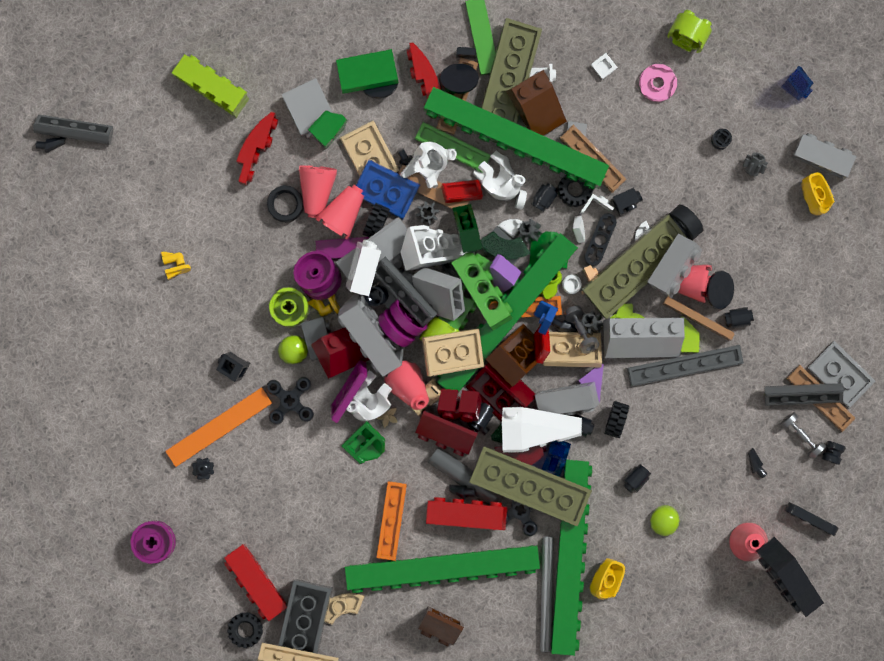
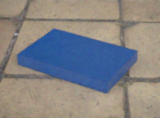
[356,159,420,219]

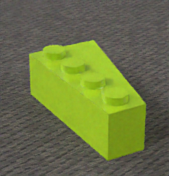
[172,54,249,118]

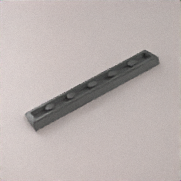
[627,345,744,387]

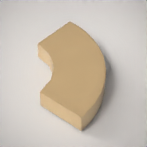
[325,593,365,625]

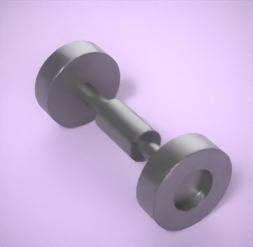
[563,306,599,354]
[780,412,826,459]

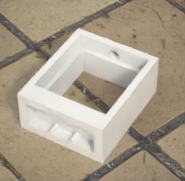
[346,240,381,296]

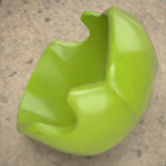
[278,336,308,364]
[650,505,680,536]

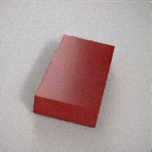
[441,180,483,203]
[534,324,551,364]

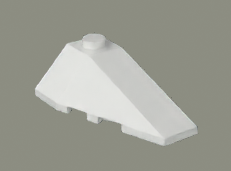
[401,225,475,271]
[502,407,582,452]

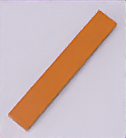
[165,387,273,467]

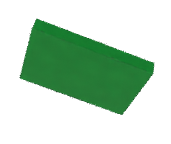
[336,49,399,94]

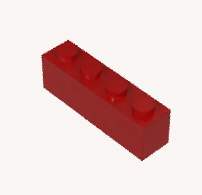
[426,497,507,530]
[224,544,288,621]

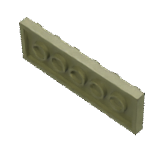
[481,18,542,124]
[581,214,687,319]
[469,447,592,526]

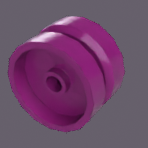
[293,251,342,300]
[378,299,427,347]
[130,520,176,564]

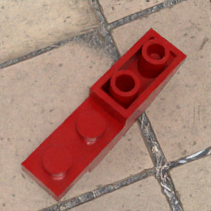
[406,42,441,119]
[237,112,278,186]

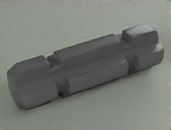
[441,262,463,286]

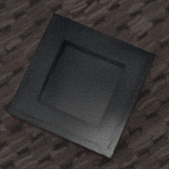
[456,47,476,59]

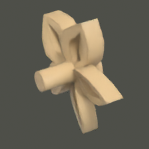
[377,408,397,428]

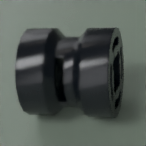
[711,129,732,150]
[365,286,389,306]
[821,441,846,465]

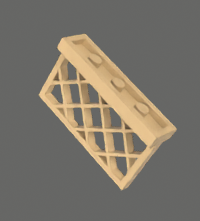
[258,643,339,661]

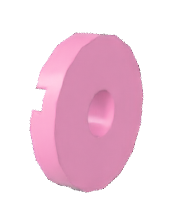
[639,64,677,102]

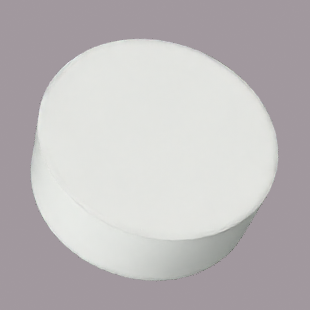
[515,190,527,210]
[562,275,582,294]

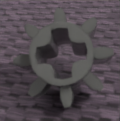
[743,152,768,176]
[416,201,439,225]
[518,219,542,244]
[579,310,603,336]

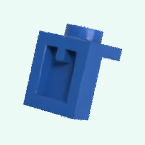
[534,301,558,335]

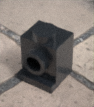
[612,188,643,216]
[216,352,250,382]

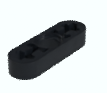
[584,213,617,266]
[785,502,839,537]

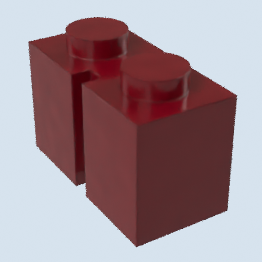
[437,389,482,422]

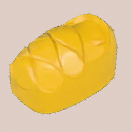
[801,172,835,215]
[589,558,625,600]

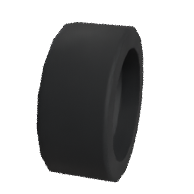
[267,185,303,223]
[668,204,704,241]

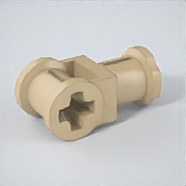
[412,378,442,417]

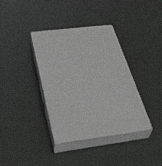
[807,341,875,409]

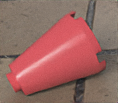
[299,165,337,218]
[316,184,364,240]
[677,264,712,303]
[384,361,429,410]
[729,523,768,561]

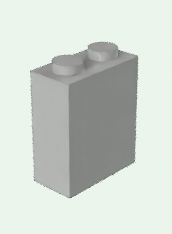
[282,78,333,139]
[412,267,465,321]

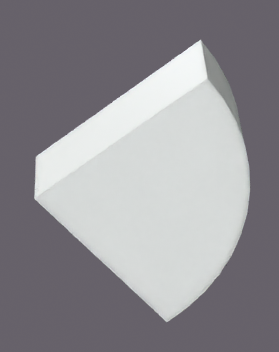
[573,216,585,243]
[498,219,522,238]
[635,221,650,242]

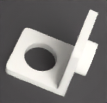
[529,64,556,84]
[580,194,614,215]

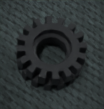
[557,175,593,207]
[363,203,390,238]
[604,401,629,438]
[227,612,263,648]

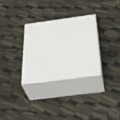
[591,53,618,80]

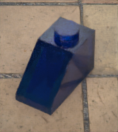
[781,66,813,101]
[541,440,571,477]

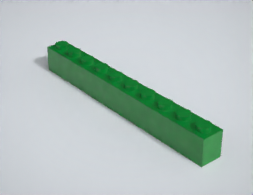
[424,87,610,190]
[437,233,578,391]
[551,460,592,656]
[345,545,540,593]

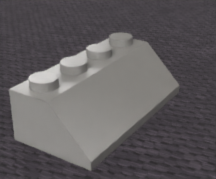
[336,217,407,286]
[338,293,403,377]
[603,318,685,358]

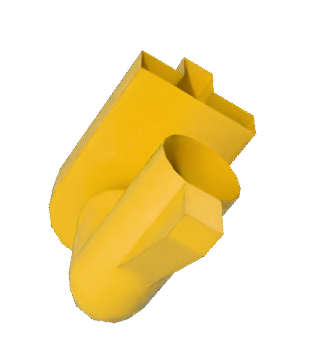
[161,252,191,280]
[308,294,340,317]

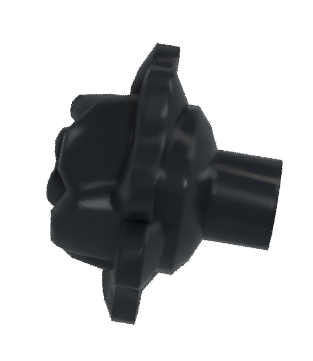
[192,458,214,480]

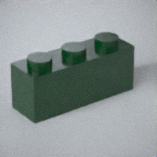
[452,204,482,253]

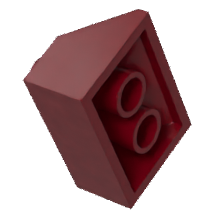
[311,327,370,379]
[466,363,535,422]
[415,411,478,457]

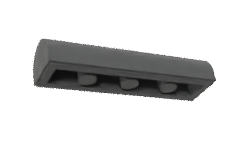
[33,115,113,145]
[375,256,438,327]
[764,383,844,406]
[428,447,499,505]

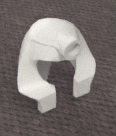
[400,142,457,188]
[473,151,525,201]
[347,370,392,422]

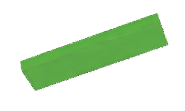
[465,0,496,76]
[415,122,491,173]

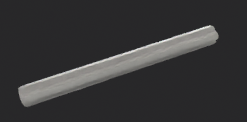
[540,536,553,652]

